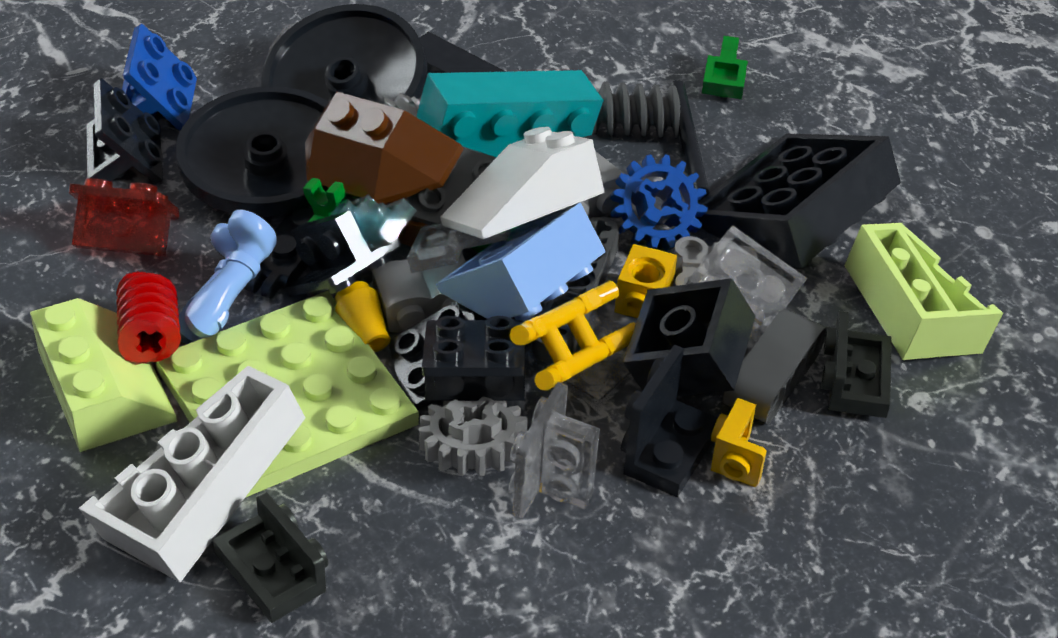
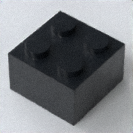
[623,278,756,396]

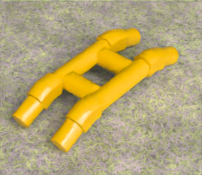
[510,280,636,391]

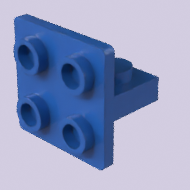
[122,24,197,131]

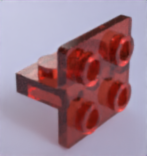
[69,178,180,257]

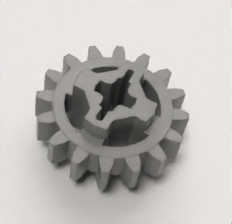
[419,397,527,476]

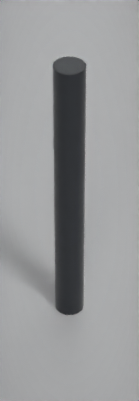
[669,80,710,200]

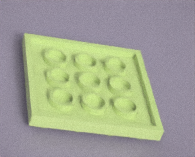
[156,291,419,498]

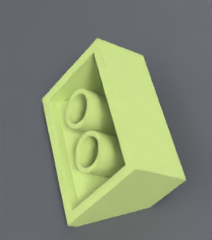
[30,298,177,452]

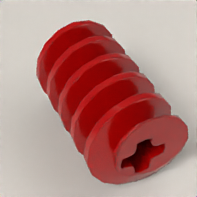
[116,271,181,364]

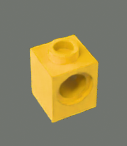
[614,244,677,318]

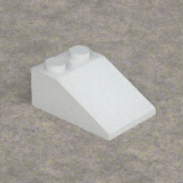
[440,127,605,239]

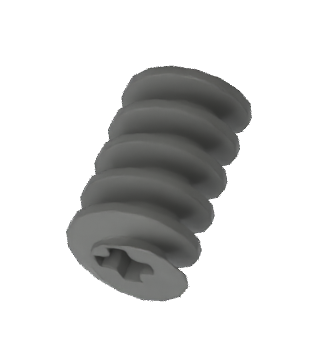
[593,81,680,139]

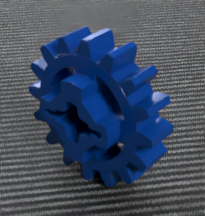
[609,154,708,252]

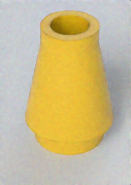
[335,281,390,352]

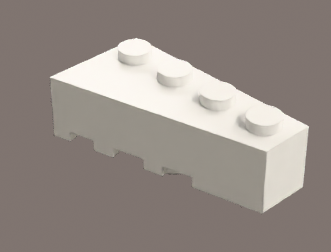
[78,366,306,582]

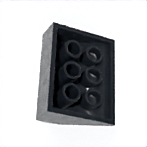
[695,133,901,270]

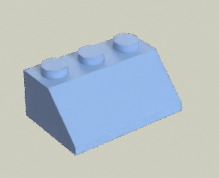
[436,202,606,321]

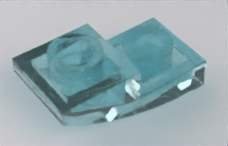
[330,195,417,248]

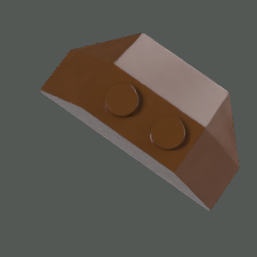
[305,92,464,206]

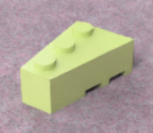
[844,223,1003,360]

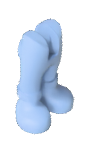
[179,210,277,344]

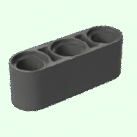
[723,308,827,425]

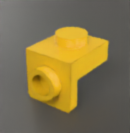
[711,398,767,487]

